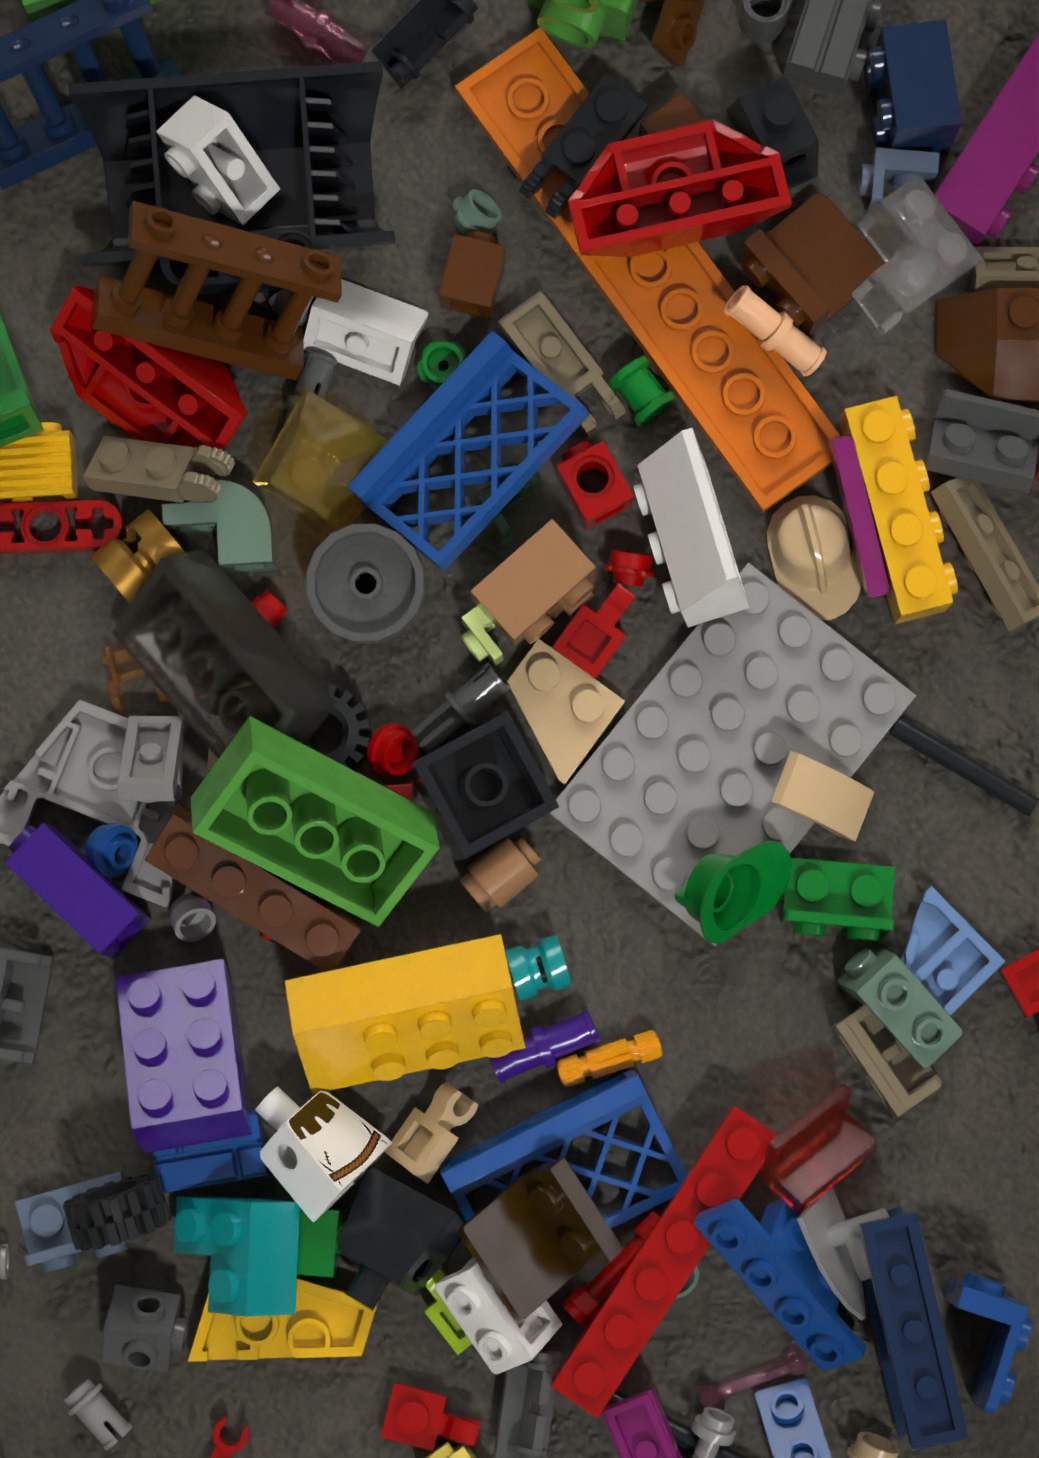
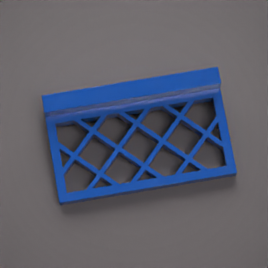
[347,331,590,572]
[439,1067,687,1229]

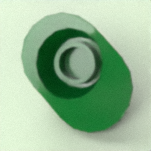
[674,841,792,944]

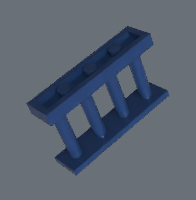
[0,0,182,190]
[848,1207,969,1451]

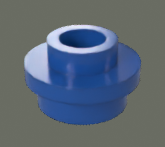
[85,823,138,878]

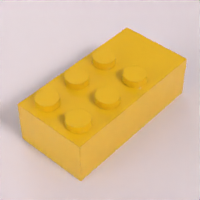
[285,934,526,1094]

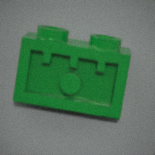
[781,857,895,942]

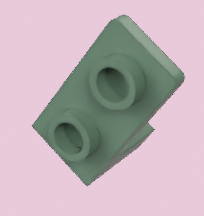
[837,945,962,1068]

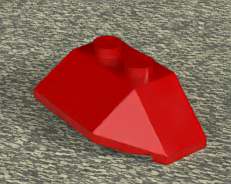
[568,120,792,257]
[49,285,247,451]

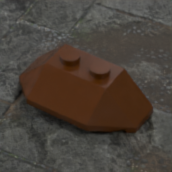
[935,288,1039,403]

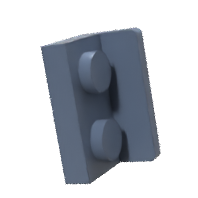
[15,1171,128,1273]

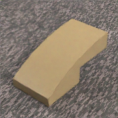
[771,751,874,842]

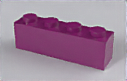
[924,34,1039,247]

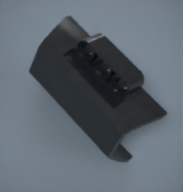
[68,61,396,294]

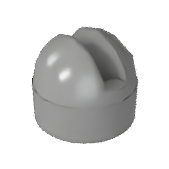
[169,894,216,942]

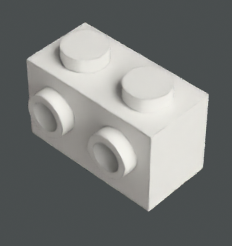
[156,95,280,225]

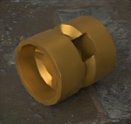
[90,509,193,610]

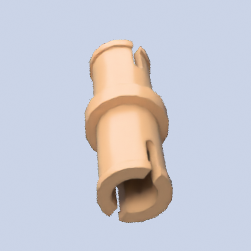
[724,285,827,377]

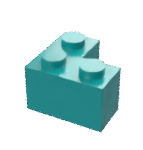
[174,1196,300,1317]

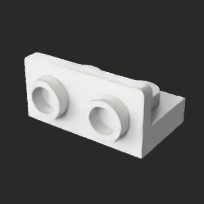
[435,1257,563,1374]

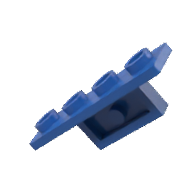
[694,1198,866,1371]

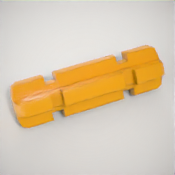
[556,1030,662,1087]

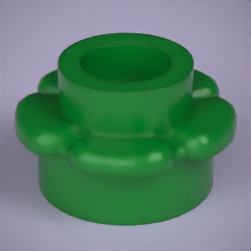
[417,341,466,391]

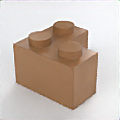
[470,519,596,647]

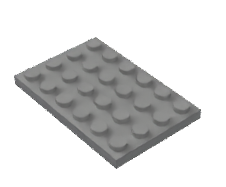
[548,562,916,947]

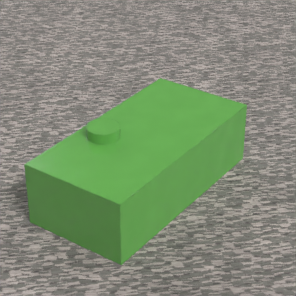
[191,716,440,927]

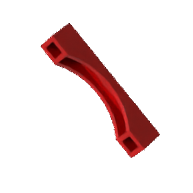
[550,1106,781,1418]

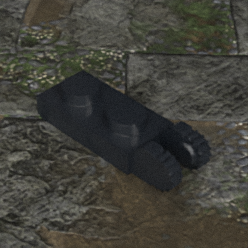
[519,73,649,219]

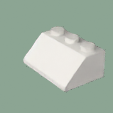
[633,428,750,627]

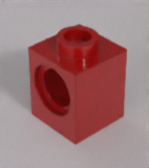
[556,441,634,531]

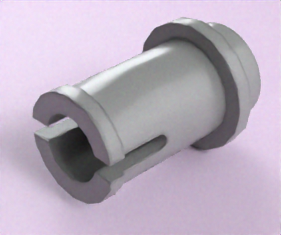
[63,1378,133,1451]

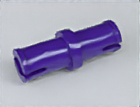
[489,1010,601,1083]

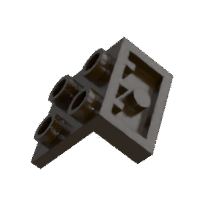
[458,1157,624,1321]

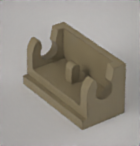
[830,1004,942,1117]

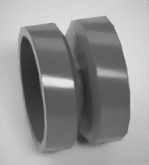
[306,524,427,644]

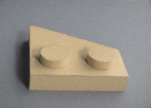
[507,639,625,786]

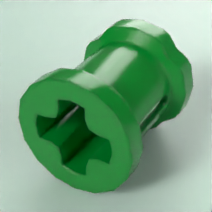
[607,356,677,427]

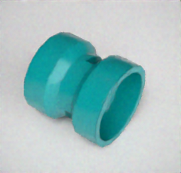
[505,935,572,1001]

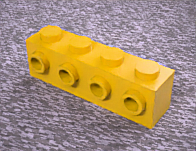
[839,396,958,625]

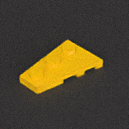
[188,1277,379,1362]

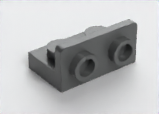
[925,389,1039,494]

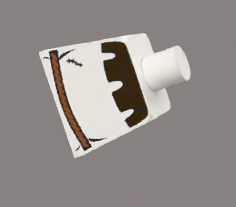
[255,1086,392,1223]

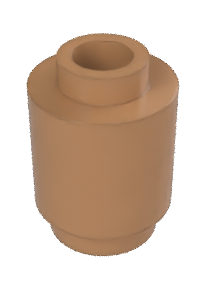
[459,835,541,913]

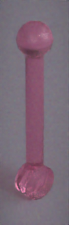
[698,1354,808,1407]

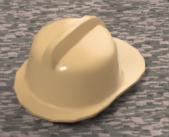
[767,495,862,621]

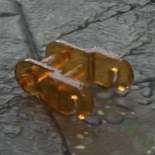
[101,637,168,715]

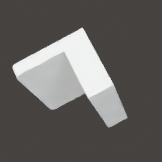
[303,279,428,386]

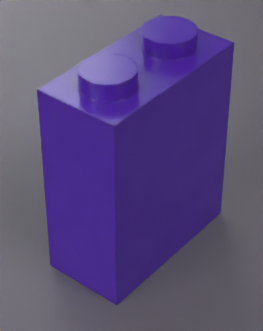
[5,823,152,958]

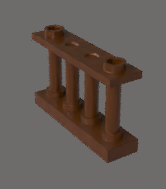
[92,201,342,380]

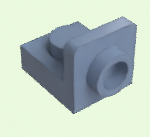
[859,147,940,213]

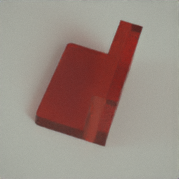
[760,1083,878,1214]

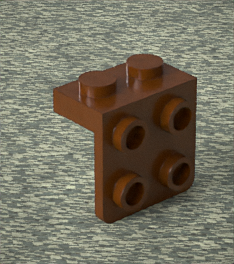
[740,193,885,337]

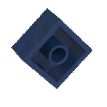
[864,19,962,155]

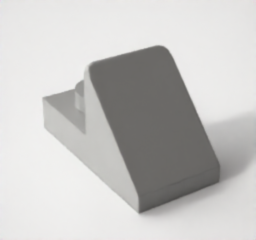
[117,716,183,803]

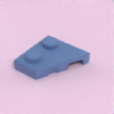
[901,886,1005,1016]

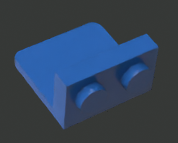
[944,1272,1032,1415]

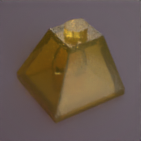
[252,389,389,532]

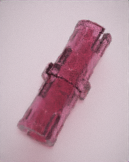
[264,0,370,64]

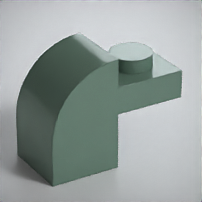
[162,480,277,573]

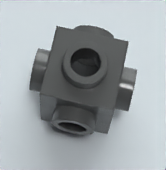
[103,1285,189,1373]

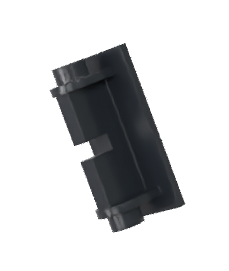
[371,0,478,89]

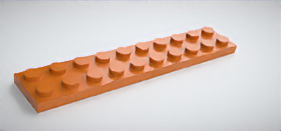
[455,27,840,513]

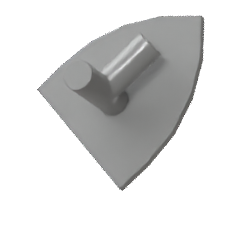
[797,1185,889,1320]

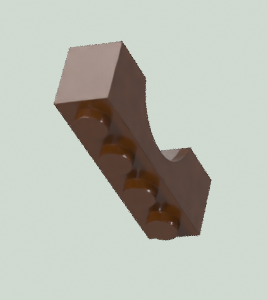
[144,804,362,972]

